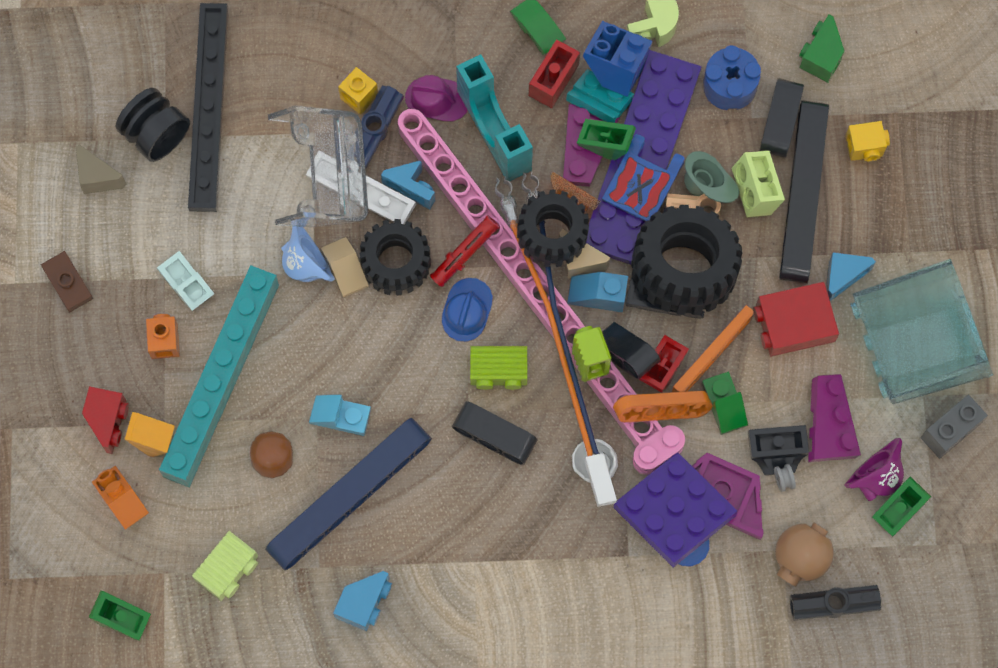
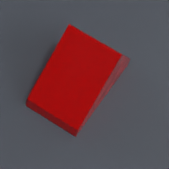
[639,335,689,393]

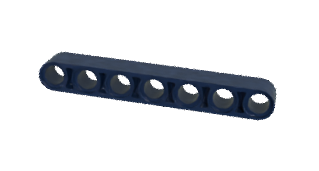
[265,418,432,571]

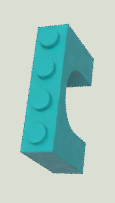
[456,54,533,182]

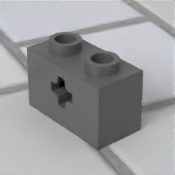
[921,394,988,459]

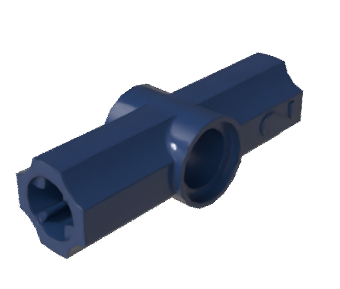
[345,85,404,168]

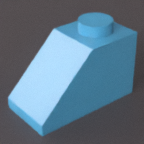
[567,272,628,313]

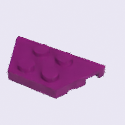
[692,453,764,540]

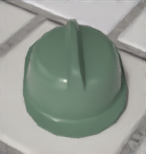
[684,151,740,203]

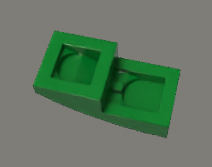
[509,0,566,55]

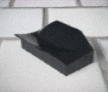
[748,425,809,475]

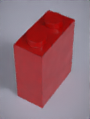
[753,282,839,357]

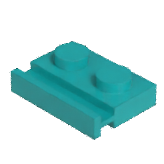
[566,69,634,123]

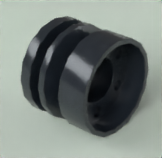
[115,87,190,162]

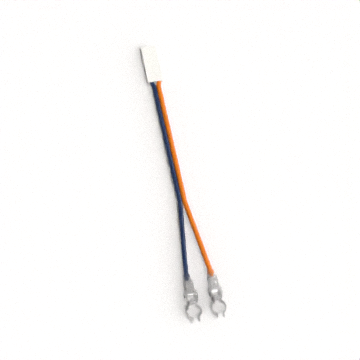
[495,172,617,507]

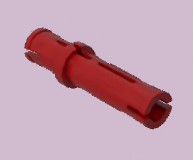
[430,215,500,287]

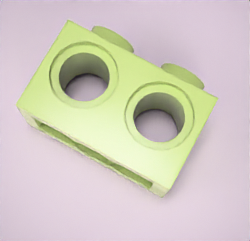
[732,151,785,217]

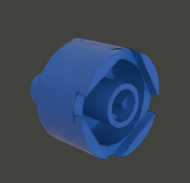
[703,45,761,110]

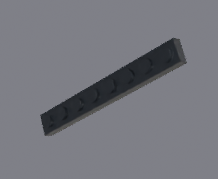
[188,3,228,212]

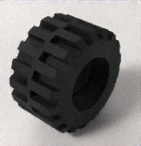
[517,189,589,267]
[359,219,431,296]

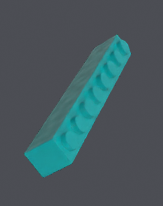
[159,265,279,488]

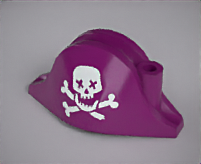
[844,438,904,501]

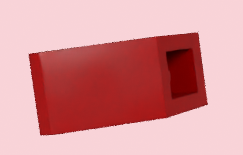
[82,386,129,454]

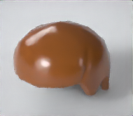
[250,431,293,478]

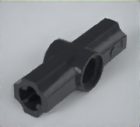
[790,585,881,621]

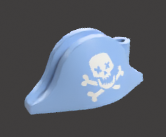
[281,222,335,282]

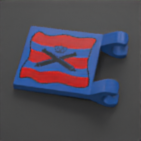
[602,134,685,221]

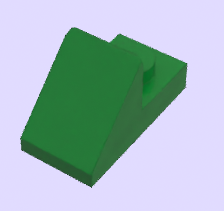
[701,371,748,435]
[872,476,932,537]
[89,590,151,641]

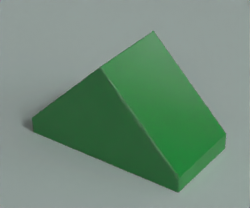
[577,119,636,160]

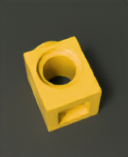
[338,67,378,115]

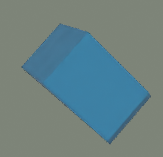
[826,252,876,301]

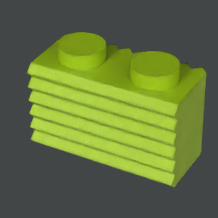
[572,326,612,382]
[470,346,527,390]

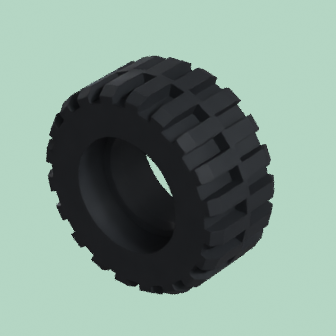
[631,205,743,315]

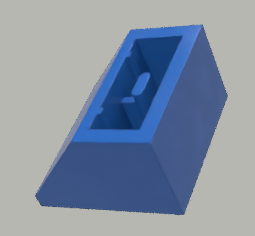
[583,21,652,97]

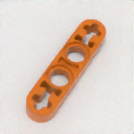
[613,391,713,422]

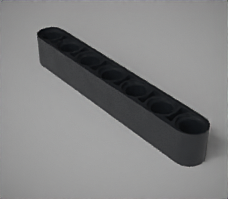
[779,100,829,284]

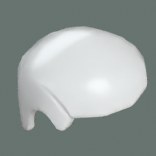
[572,439,618,483]

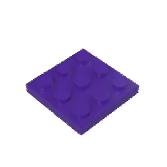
[614,453,737,568]

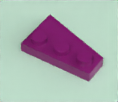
[563,104,621,187]
[808,374,861,462]

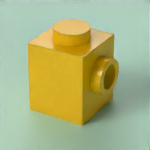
[845,121,890,162]

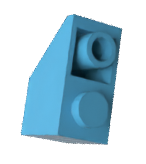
[333,571,392,631]

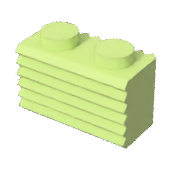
[192,531,258,601]

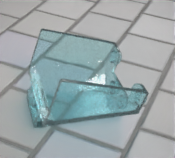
[850,259,993,404]

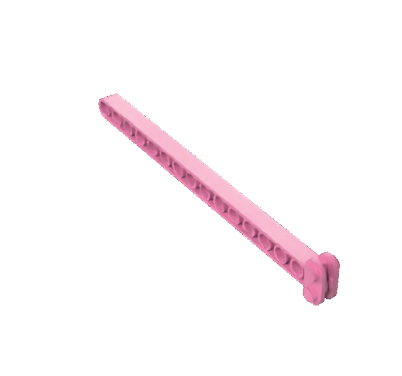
[398,109,685,475]

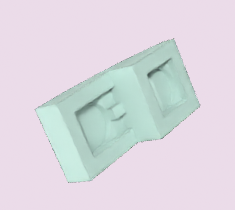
[157,251,214,311]

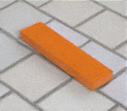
[672,305,754,392]

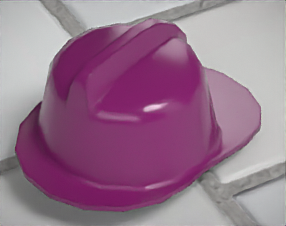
[405,75,468,121]

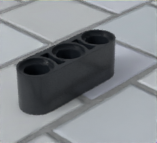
[759,78,804,158]
[602,322,661,379]
[452,401,538,465]

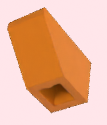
[92,466,149,530]

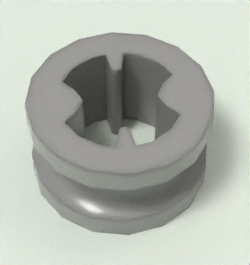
[774,464,796,492]

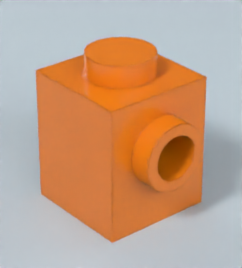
[146,314,180,359]

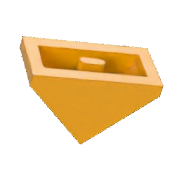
[125,412,175,457]

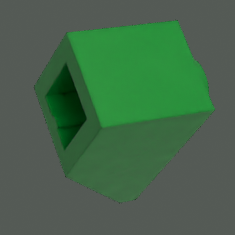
[799,14,845,83]

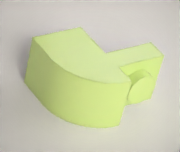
[627,0,679,47]

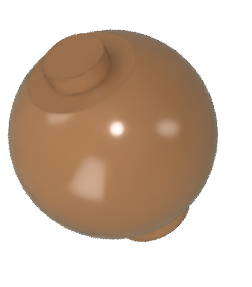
[775,522,834,587]

